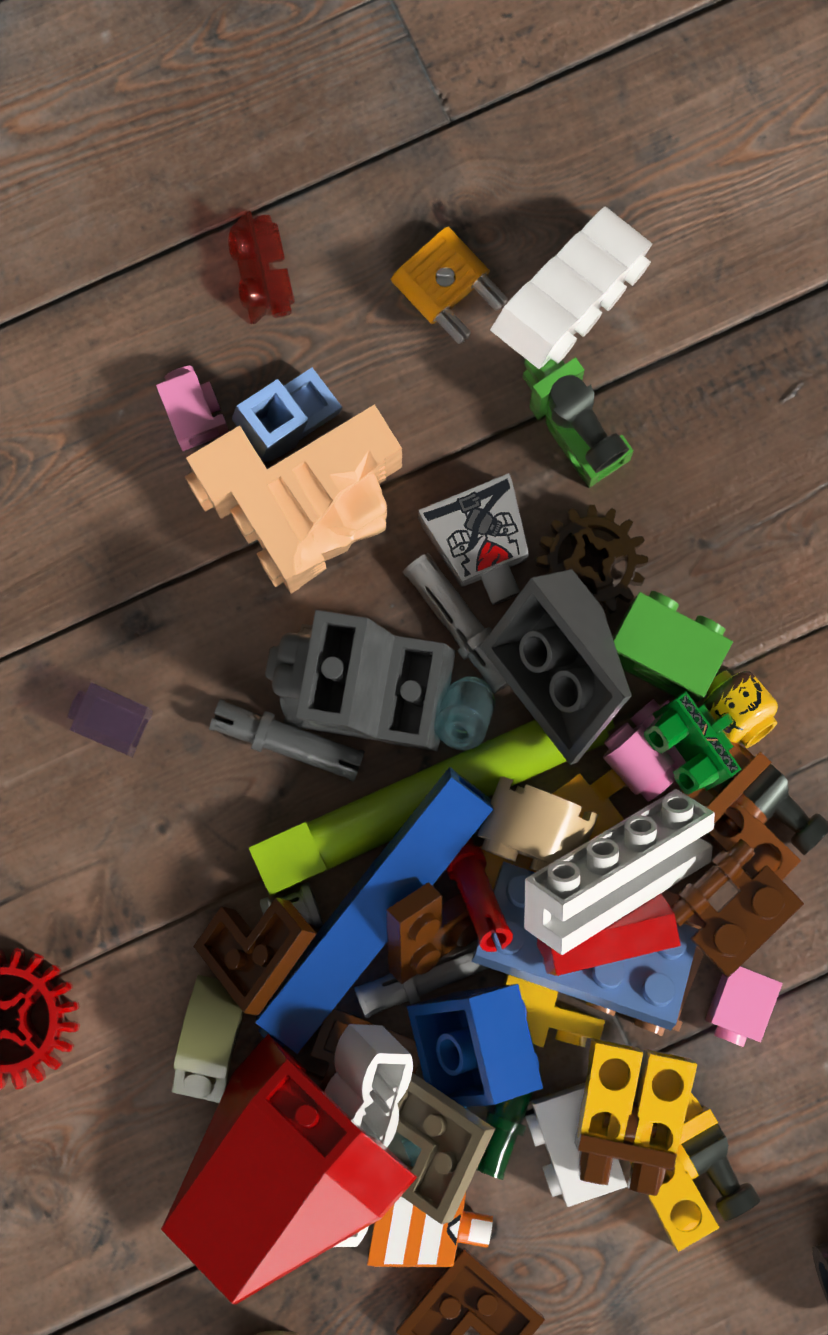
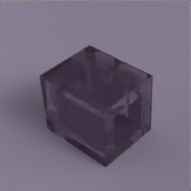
[68,683,153,758]

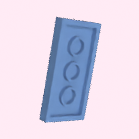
[471,862,699,1030]

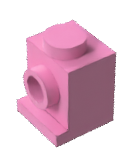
[156,366,229,451]

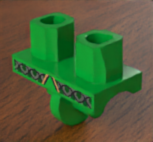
[644,691,742,795]

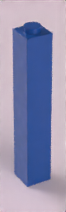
[255,767,493,1054]

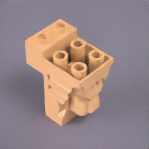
[185,404,402,594]

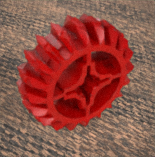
[0,948,80,1090]

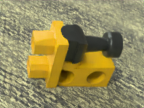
[629,1093,761,1252]

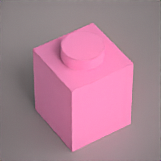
[705,966,783,1047]

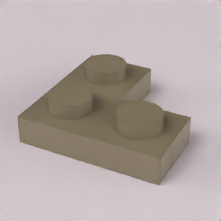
[396,1073,495,1224]

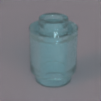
[435,677,495,750]

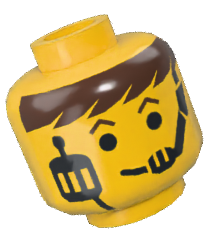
[703,670,778,748]

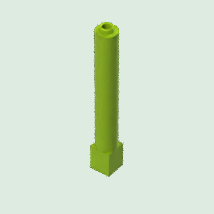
[249,720,615,896]

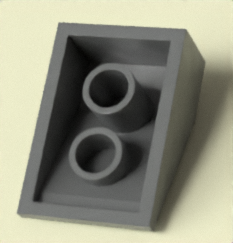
[480,569,632,765]

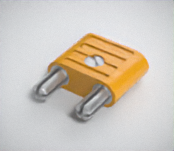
[390,226,508,344]

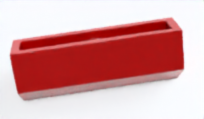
[537,893,681,976]

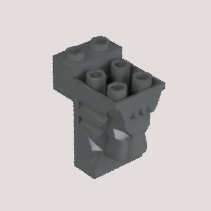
[265,610,456,752]

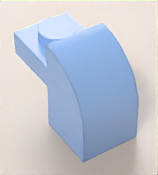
[232,367,342,462]

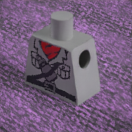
[418,473,529,605]

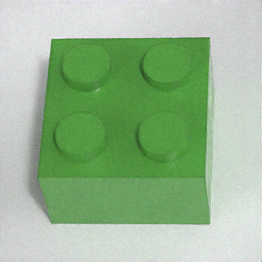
[612,591,733,703]

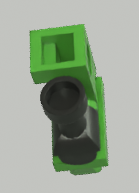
[523,357,634,488]

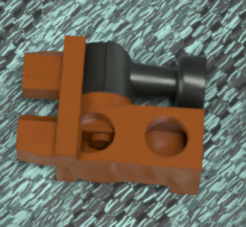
[681,742,828,880]

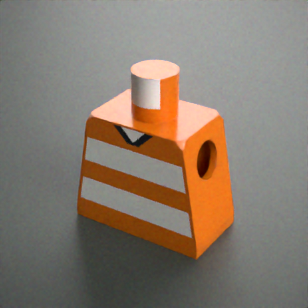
[367,1165,493,1267]

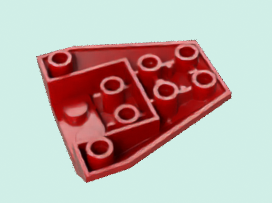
[161,1034,417,1305]

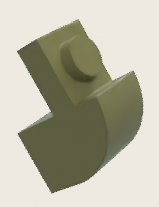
[172,975,244,1103]

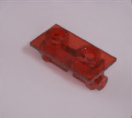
[228,211,295,325]

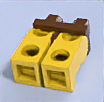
[574,1038,697,1196]

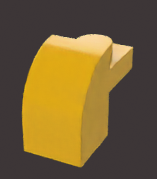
[503,974,605,1048]

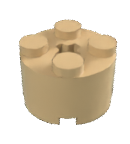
[477,776,599,871]

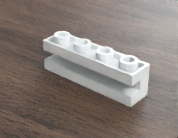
[524,789,715,955]

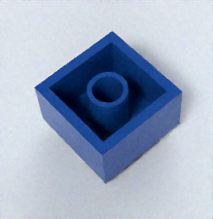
[407,984,543,1107]

